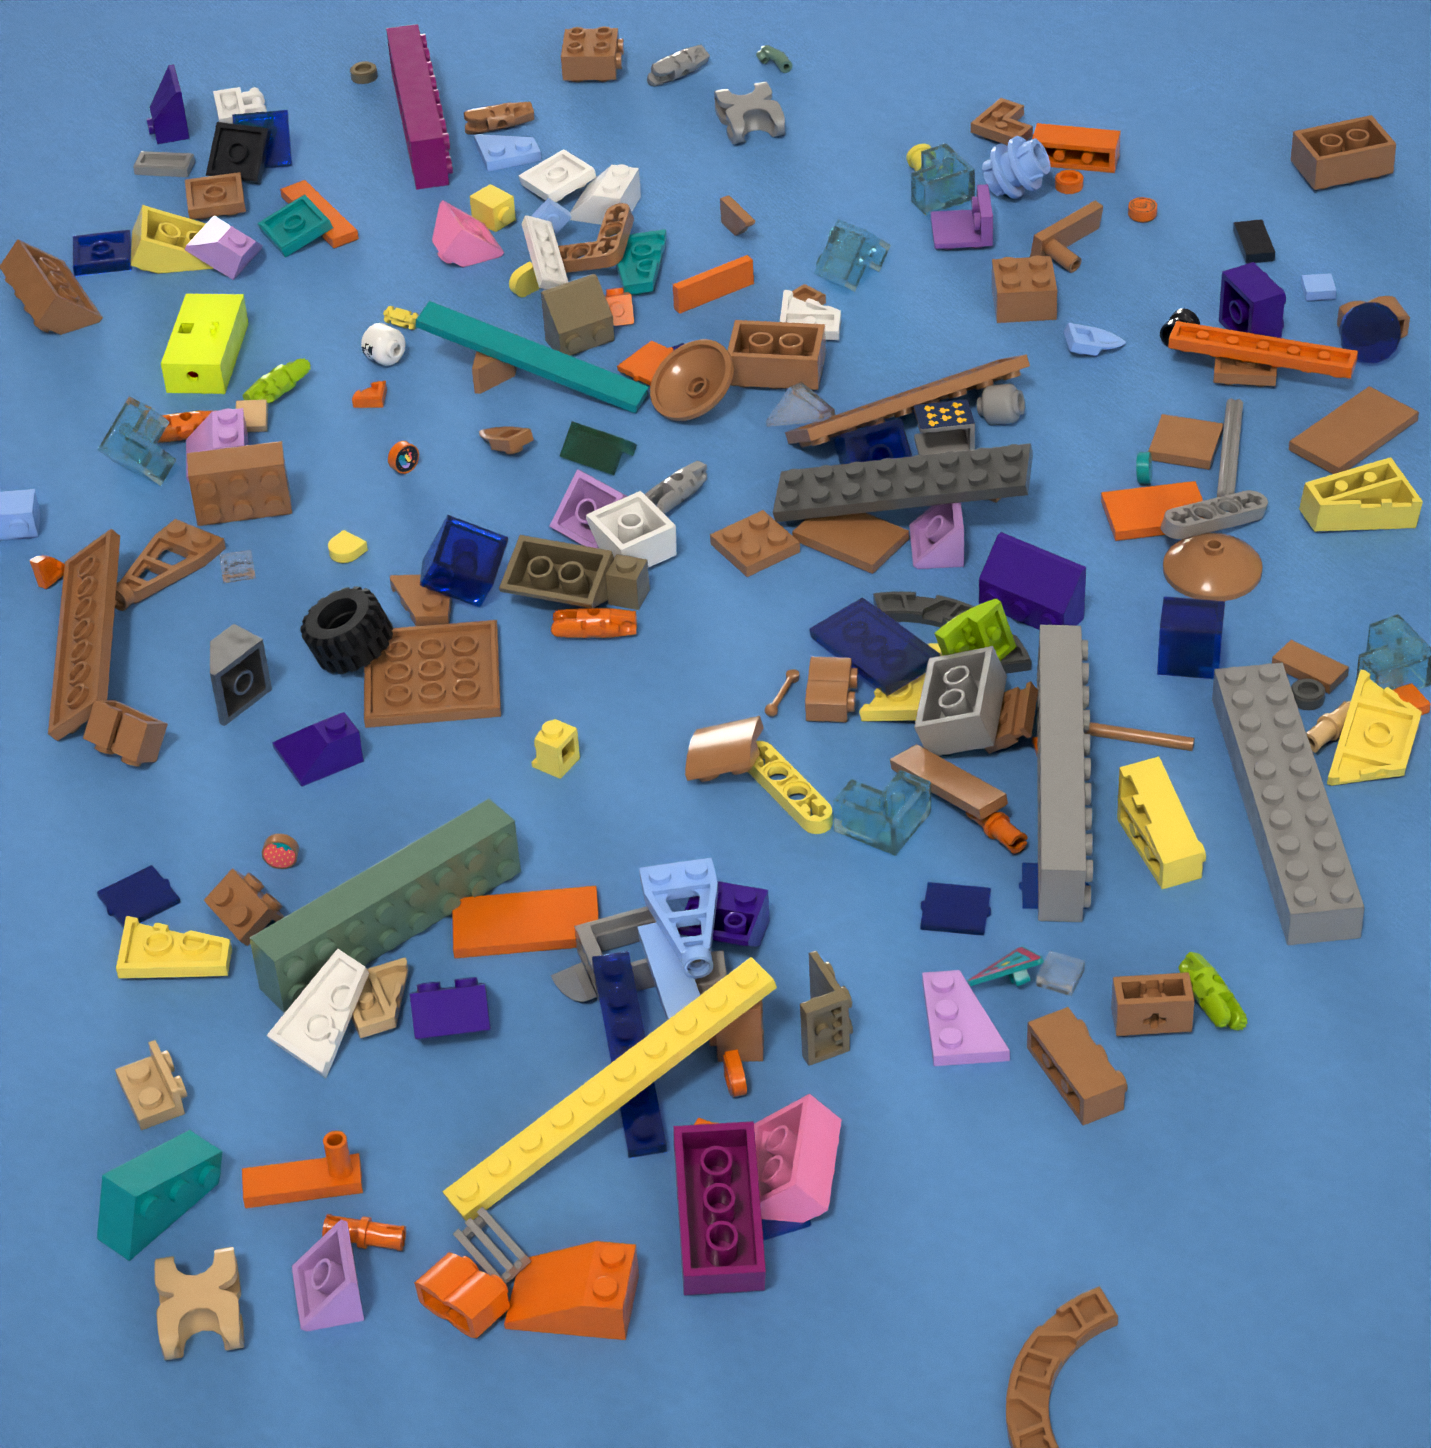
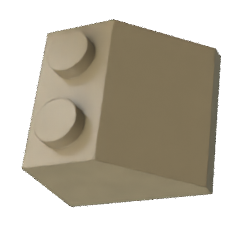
[541,274,614,356]

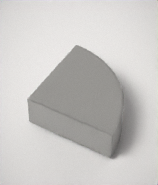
[551,962,597,1002]

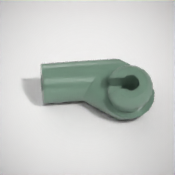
[756,45,793,73]

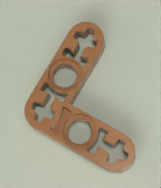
[558,203,634,273]

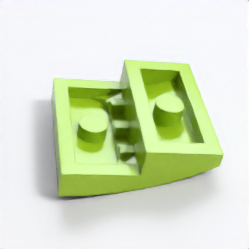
[934,599,1017,661]

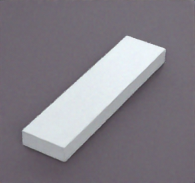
[521,215,568,289]

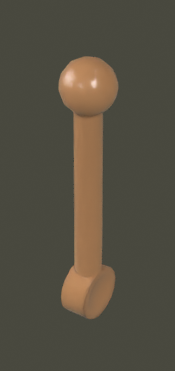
[765,669,799,717]

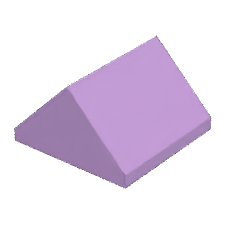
[549,469,627,548]
[909,502,964,569]
[292,1219,364,1332]

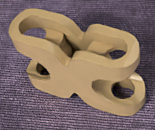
[155,1247,244,1361]

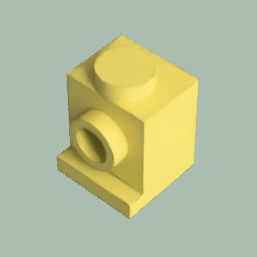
[532,719,580,779]

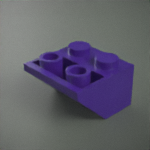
[677,881,770,947]
[410,977,491,1039]

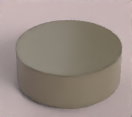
[350,61,378,84]

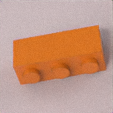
[1032,123,1121,173]

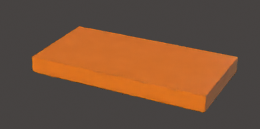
[452,886,599,959]

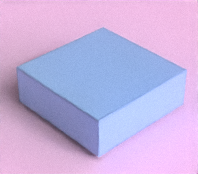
[1301,273,1336,301]

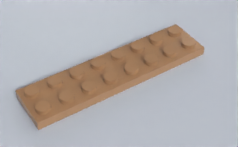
[785,354,1030,447]
[48,529,120,741]

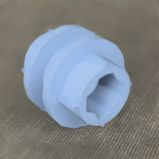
[982,136,1051,199]

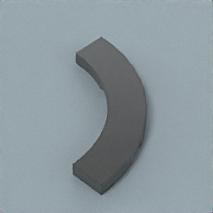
[873,591,1031,674]

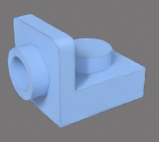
[531,198,572,235]

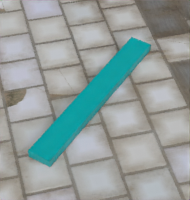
[415,301,649,413]

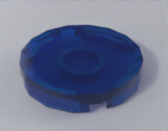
[1339,302,1401,363]

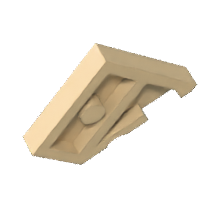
[351,957,409,1038]

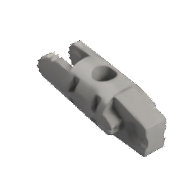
[647,45,710,87]
[644,461,707,514]

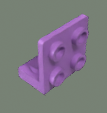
[931,184,993,250]

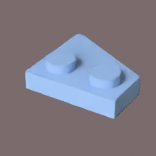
[474,134,541,172]

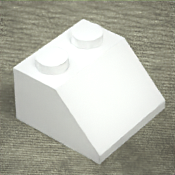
[570,164,641,225]
[586,491,677,568]

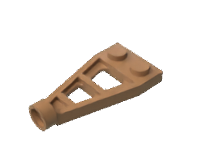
[115,519,226,611]

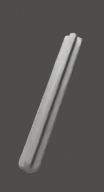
[1217,398,1243,497]

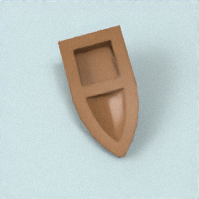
[479,427,534,454]

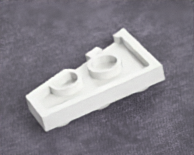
[267,949,369,1079]

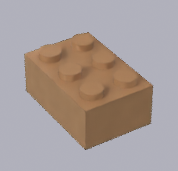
[1291,115,1396,190]
[727,320,826,391]
[187,441,292,526]

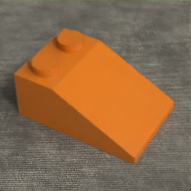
[504,1241,639,1340]

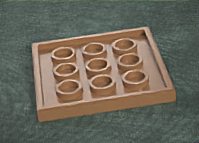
[364,620,501,728]

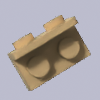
[115,1040,187,1130]

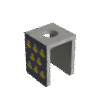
[914,399,975,455]

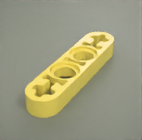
[747,741,833,834]

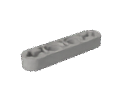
[1161,490,1268,539]

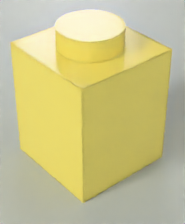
[470,184,516,232]

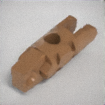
[464,102,534,134]

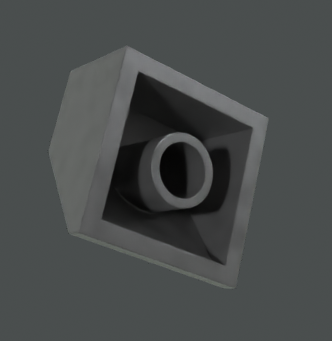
[210,624,272,726]

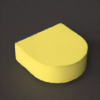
[509,261,540,297]
[328,530,368,563]

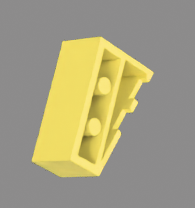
[1299,457,1423,532]
[1117,756,1206,889]

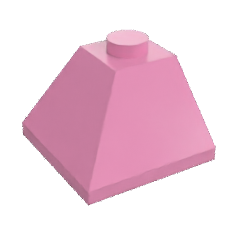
[432,200,504,267]

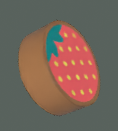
[262,834,299,869]

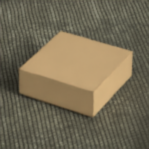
[236,400,268,432]

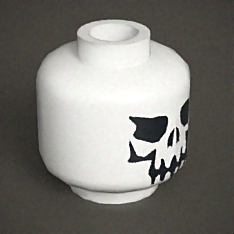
[361,323,406,366]

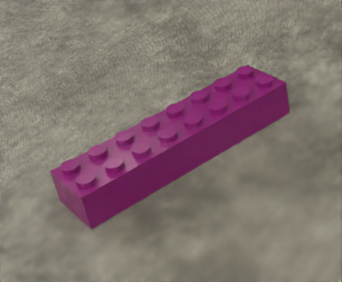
[386,24,453,190]

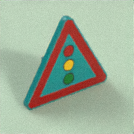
[967,946,1044,987]

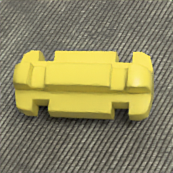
[383,306,419,330]

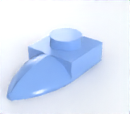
[1063,323,1126,356]

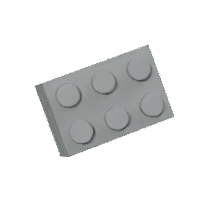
[914,646,1007,756]

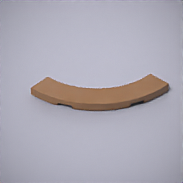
[1006,1286,1118,1448]

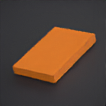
[1101,481,1205,541]

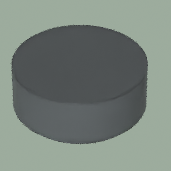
[1291,678,1325,710]

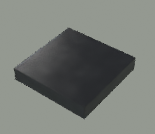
[206,122,271,184]

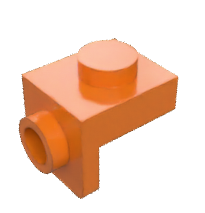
[605,287,634,326]

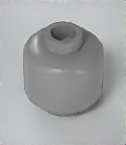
[977,383,1025,425]

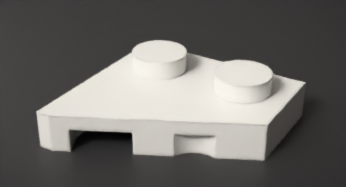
[780,290,841,340]

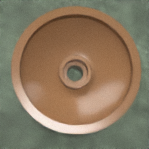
[650,339,734,421]
[1163,533,1263,602]

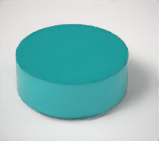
[1136,452,1152,484]

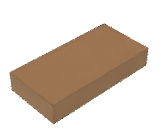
[1272,640,1349,694]

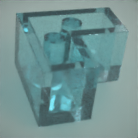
[911,143,975,215]
[814,219,891,292]
[97,397,176,486]
[1355,614,1431,690]
[833,770,931,856]

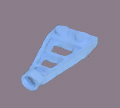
[639,858,718,979]

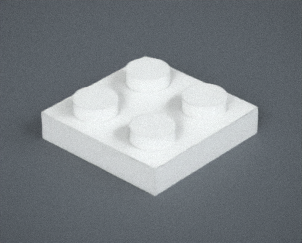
[519,149,596,202]

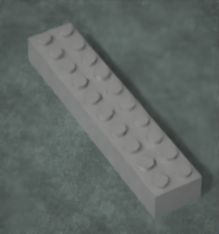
[1037,625,1093,922]
[1212,663,1364,945]

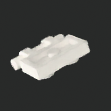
[213,87,267,124]

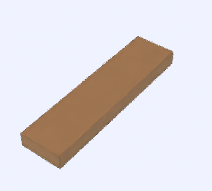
[890,744,1008,820]

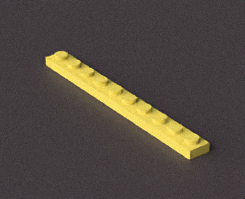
[442,957,777,1222]

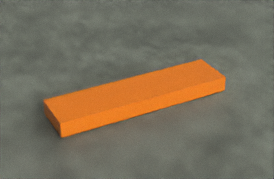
[280,180,359,248]

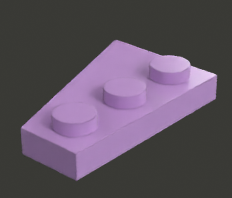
[922,970,1010,1066]

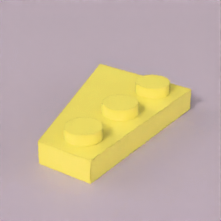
[859,643,942,721]
[116,916,232,979]

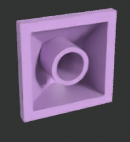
[185,216,263,280]

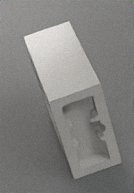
[574,906,656,1002]

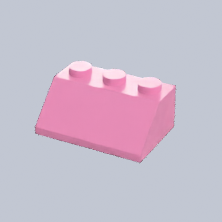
[754,1094,842,1225]

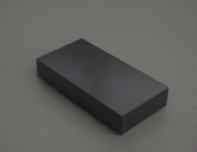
[1233,219,1275,264]

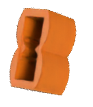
[414,1252,510,1339]

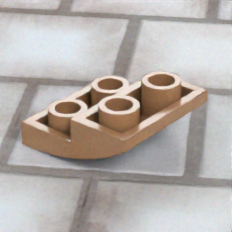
[685,716,764,782]

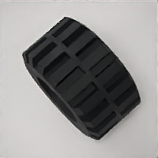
[300,586,393,674]

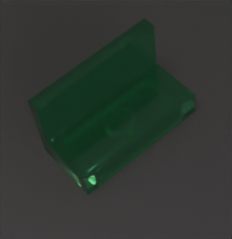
[560,421,637,475]

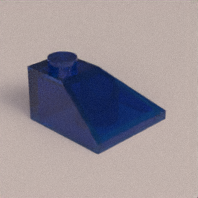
[833,418,912,465]

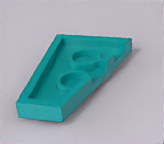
[616,229,667,295]

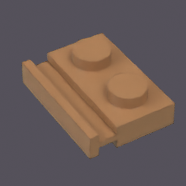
[984,681,1038,754]

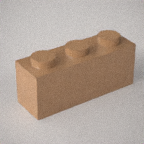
[1027,1007,1128,1126]

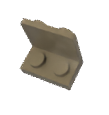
[800,951,853,1066]

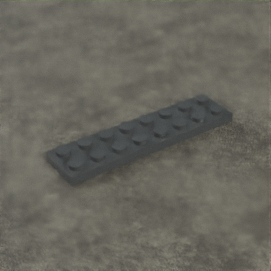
[773,443,1033,522]

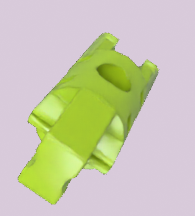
[242,358,311,403]
[1178,952,1248,1031]

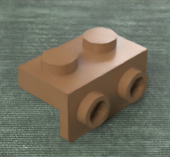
[204,868,284,946]

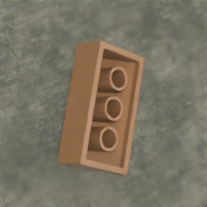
[0,239,103,335]

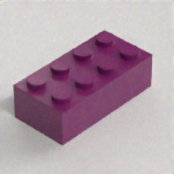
[673,1121,766,1295]

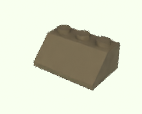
[499,535,614,608]

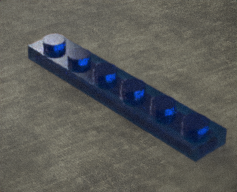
[592,951,667,1158]

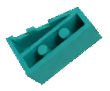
[97,1130,223,1261]

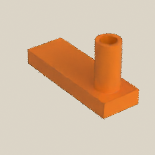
[242,1131,363,1208]

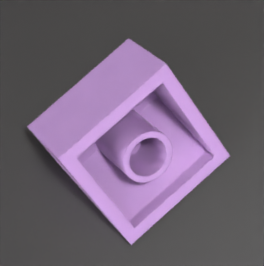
[186,408,248,482]

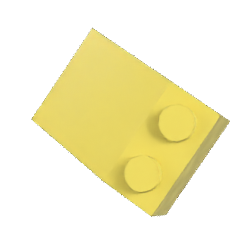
[131,205,214,274]

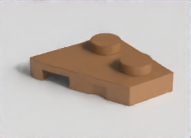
[390,573,454,626]

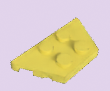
[1327,669,1422,786]

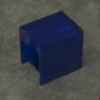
[1157,596,1225,679]

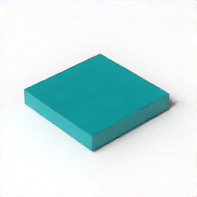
[257,195,333,257]

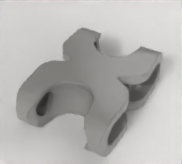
[714,82,785,144]

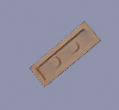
[1030,200,1104,273]

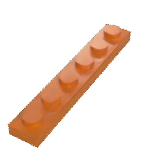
[1168,321,1358,379]

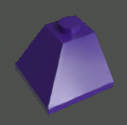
[146,64,190,145]
[272,712,364,787]

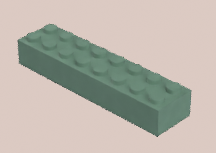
[249,799,521,1013]

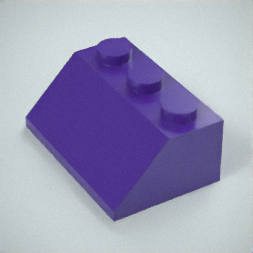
[979,532,1086,630]

